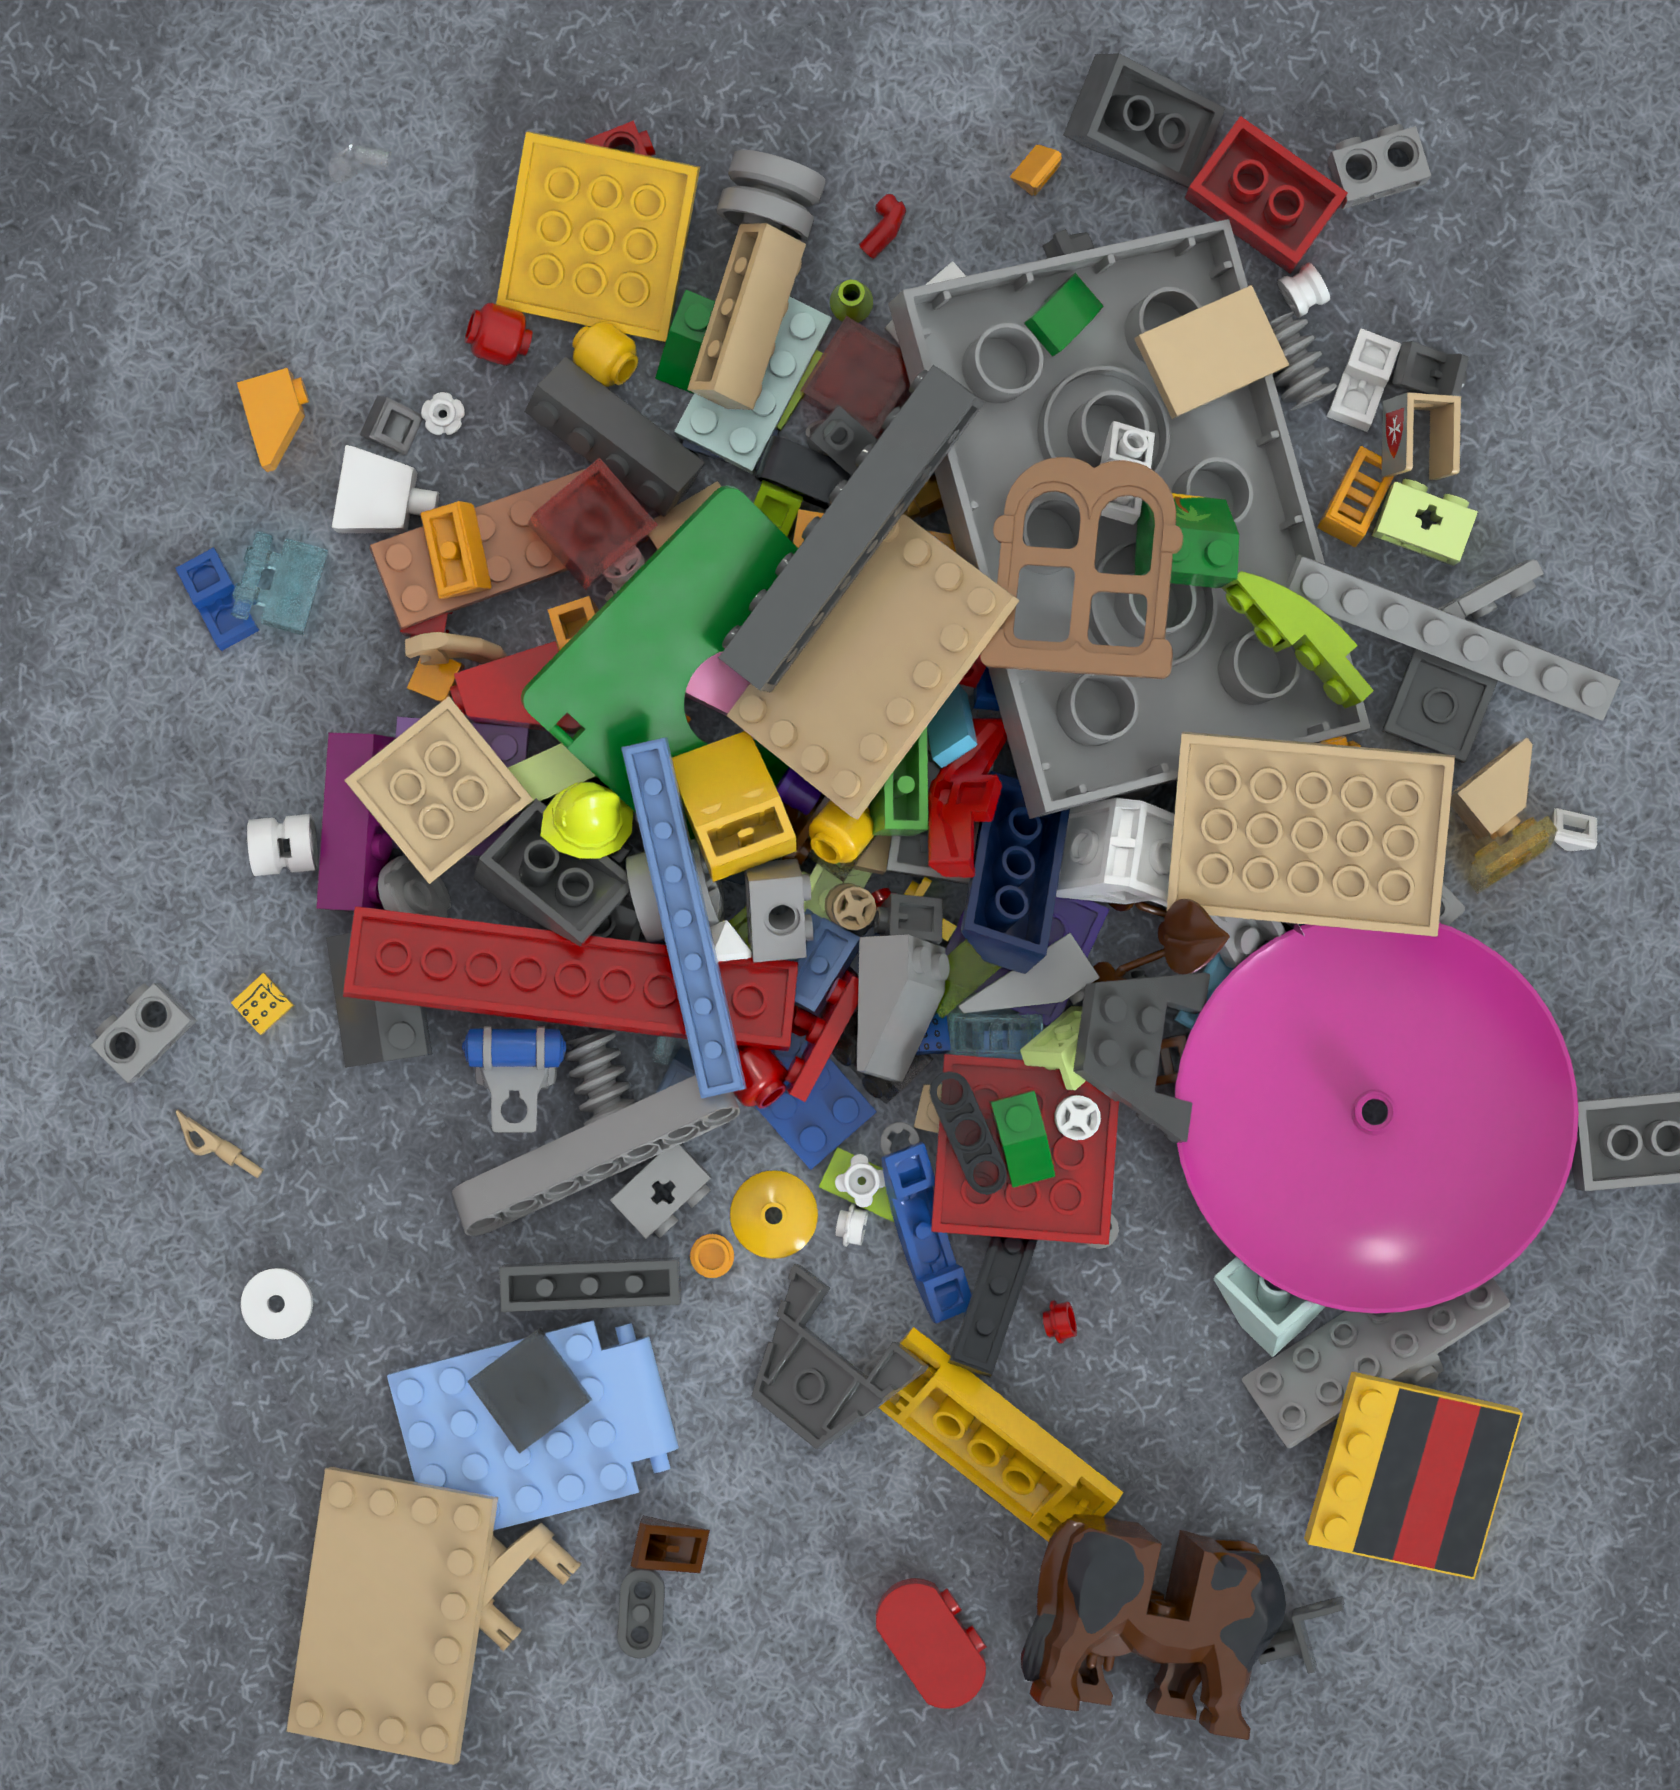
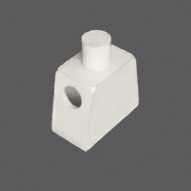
[332,445,439,533]

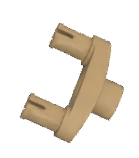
[479,1523,581,1651]

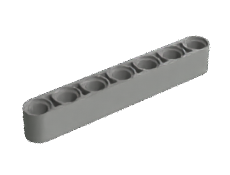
[452,1075,740,1236]

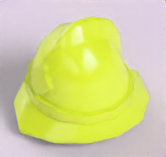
[540,782,633,859]

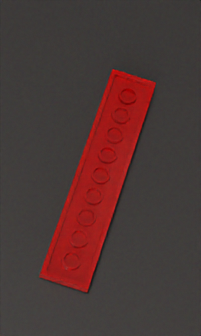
[343,906,798,1052]

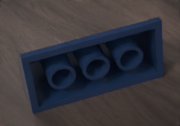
[961,771,1070,974]

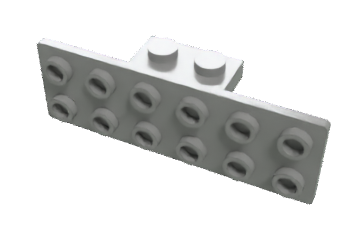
[1242,1278,1510,1448]

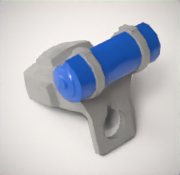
[462,1026,566,1133]

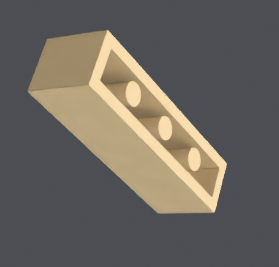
[687,223,806,410]

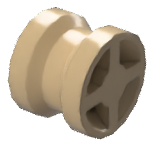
[825,883,876,930]

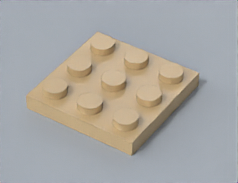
[344,696,533,885]

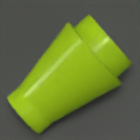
[830,279,873,324]

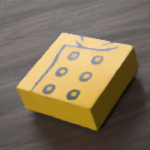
[231,973,294,1035]

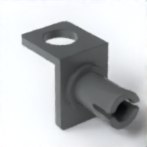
[1258,1596,1345,1674]

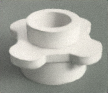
[835,1154,885,1207]

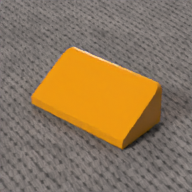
[421,501,491,599]

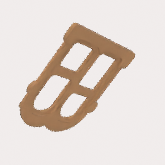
[980,457,1183,679]

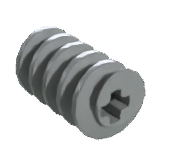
[1269,312,1337,411]
[564,1031,635,1126]

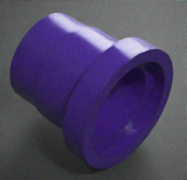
[776,767,822,816]

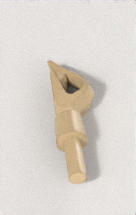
[175,1109,264,1178]

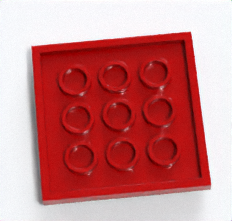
[931,1054,1119,1245]

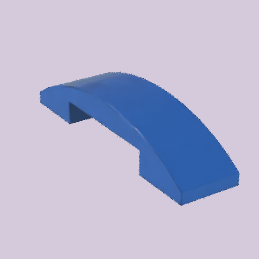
[881,1142,971,1323]

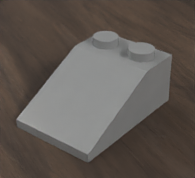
[857,934,950,1082]

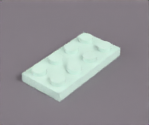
[674,296,832,474]

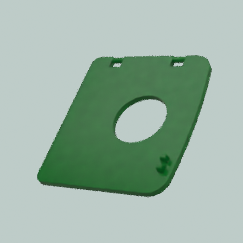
[521,485,798,839]

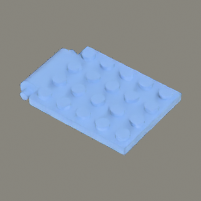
[387,1320,679,1531]

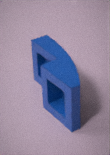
[175,547,260,651]

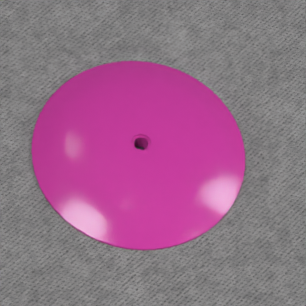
[1175,923,1579,1313]

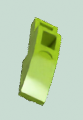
[1221,571,1374,709]

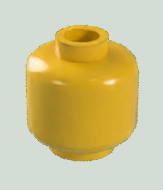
[572,321,638,387]
[809,800,874,864]

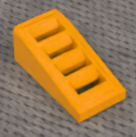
[1317,446,1394,547]

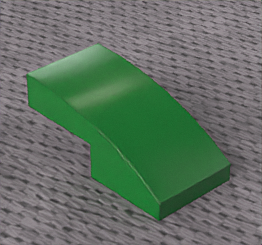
[1024,272,1104,357]

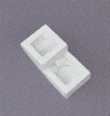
[1326,329,1401,432]

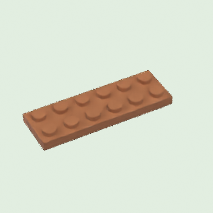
[369,466,648,630]

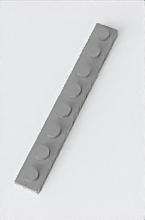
[1285,554,1621,721]

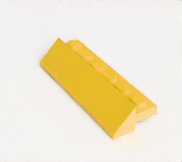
[878,1327,1123,1542]

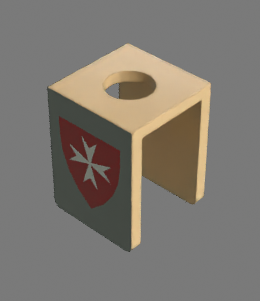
[1382,392,1461,480]

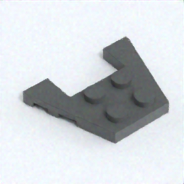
[1073,972,1210,1143]
[751,1264,929,1450]

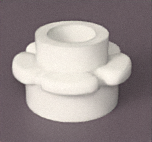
[421,392,465,435]
[836,1203,868,1247]

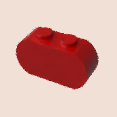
[876,1578,987,1709]

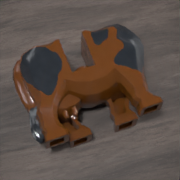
[1021,1514,1286,1740]

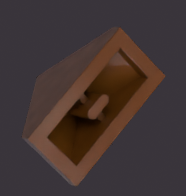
[630,1515,710,1573]

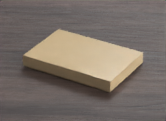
[1134,285,1289,419]

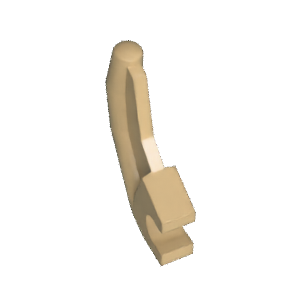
[405,632,507,665]

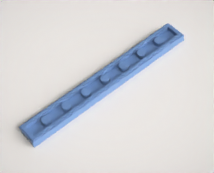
[621,737,747,1099]

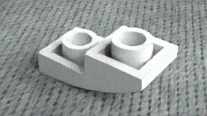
[1100,421,1155,525]

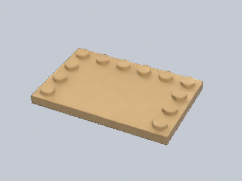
[726,513,1020,820]
[1166,732,1455,937]
[286,1467,498,1765]

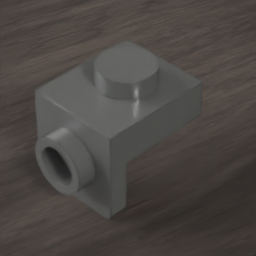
[1392,341,1469,396]

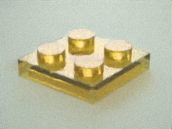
[1468,816,1558,894]

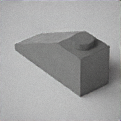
[957,933,1100,1013]

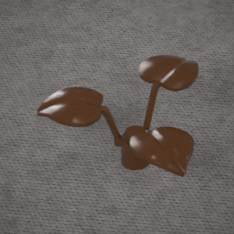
[1083,899,1230,1000]

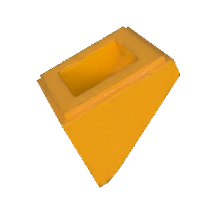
[1010,145,1062,196]
[407,658,465,703]

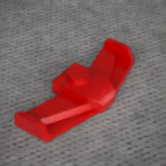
[928,718,1007,878]

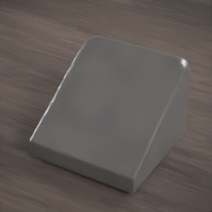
[359,395,423,455]

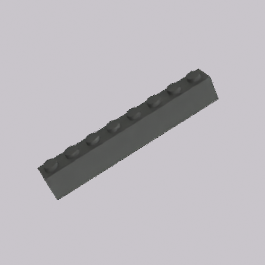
[718,365,985,692]

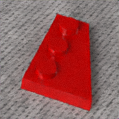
[784,970,859,1102]

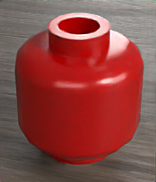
[465,303,533,366]
[733,1045,787,1109]

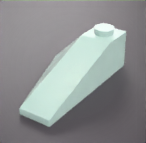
[1214,1257,1325,1357]

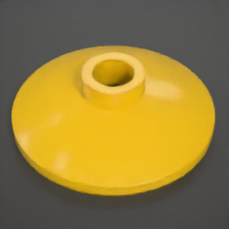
[730,1171,818,1259]

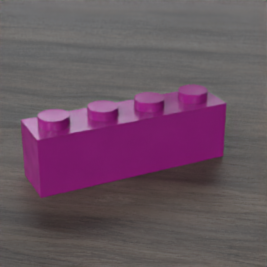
[316,732,396,912]

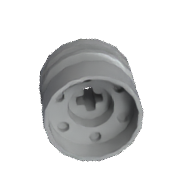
[626,838,725,944]

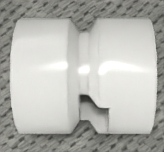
[247,814,318,876]

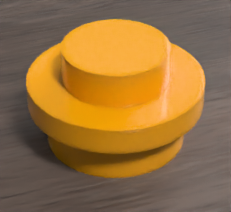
[690,1234,734,1278]

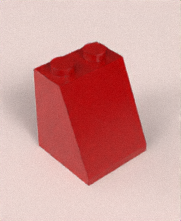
[450,641,582,734]

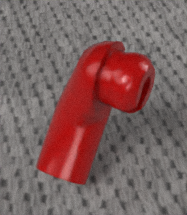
[859,194,906,259]

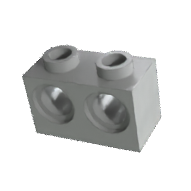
[1327,124,1431,210]
[90,983,197,1083]

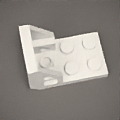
[1056,798,1175,907]

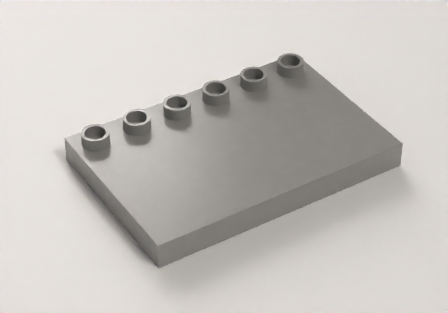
[888,219,1370,819]

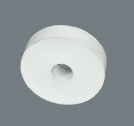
[241,1268,313,1339]

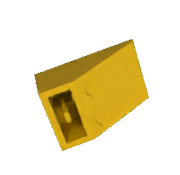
[672,731,796,882]

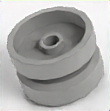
[717,149,826,242]

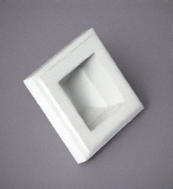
[1552,808,1597,851]
[710,920,752,962]

